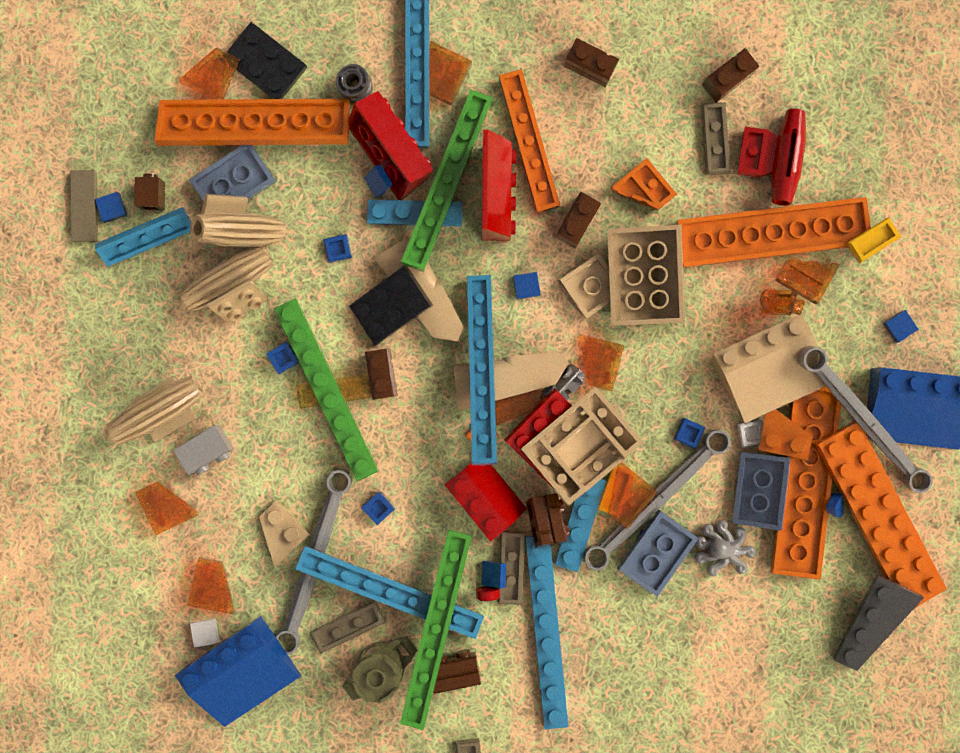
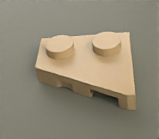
[259,500,310,566]

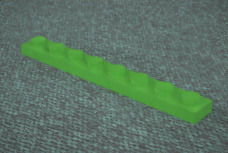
[401,89,493,272]
[274,298,379,481]
[400,530,472,730]

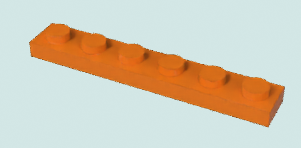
[499,69,560,213]

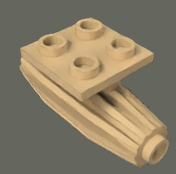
[190,194,286,247]
[178,246,275,323]
[105,375,205,445]

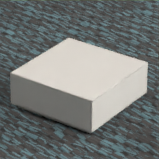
[737,420,763,448]
[190,618,220,648]

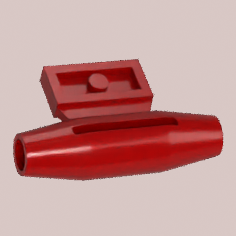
[737,108,806,206]

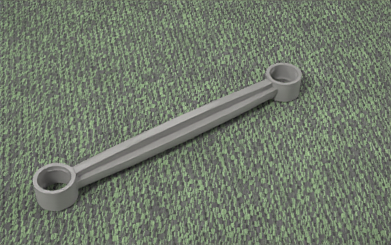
[798,346,933,493]
[584,430,730,570]
[276,469,352,655]

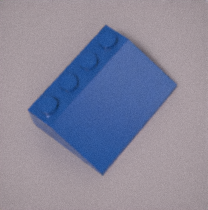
[865,367,960,450]
[175,616,301,727]

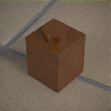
[134,173,165,210]

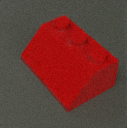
[445,462,527,542]

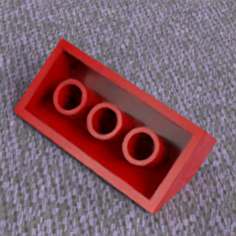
[349,91,433,200]

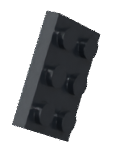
[222,22,308,99]
[349,265,433,345]

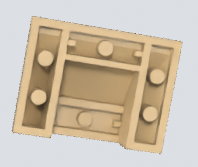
[521,387,644,506]

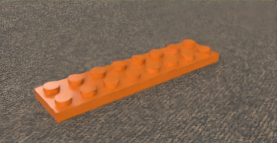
[155,99,350,146]
[676,197,871,268]
[770,387,841,580]
[815,421,947,609]

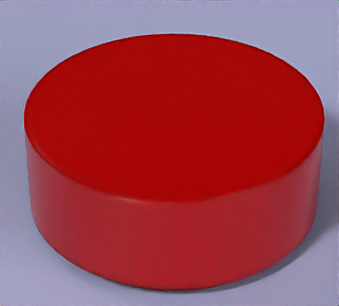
[476,586,500,601]

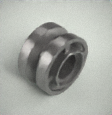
[336,64,373,103]

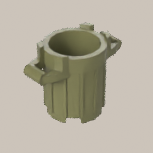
[342,636,418,703]

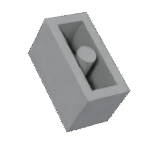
[173,425,234,476]

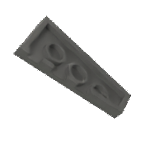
[833,574,924,671]

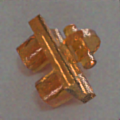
[760,289,805,315]

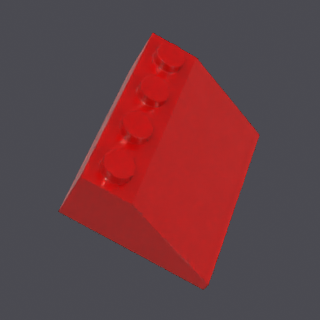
[482,129,516,241]

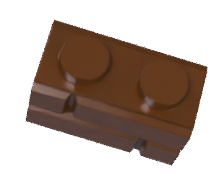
[564,38,619,88]
[702,48,759,103]
[555,192,601,249]
[365,348,398,400]
[526,493,570,549]
[433,649,481,694]

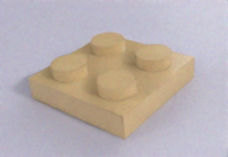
[559,253,610,319]

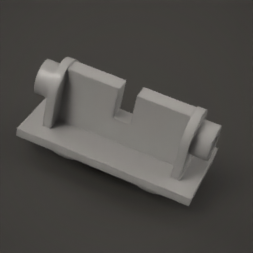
[539,364,586,400]

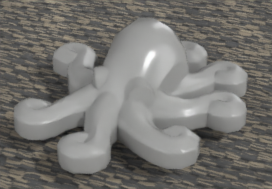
[695,520,755,577]

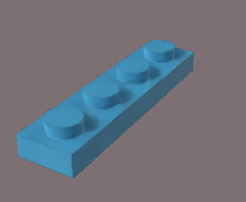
[367,200,463,227]
[95,207,192,267]
[555,479,606,572]

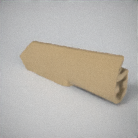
[375,237,464,342]
[454,351,569,410]

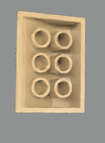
[607,224,685,326]
[711,314,826,424]

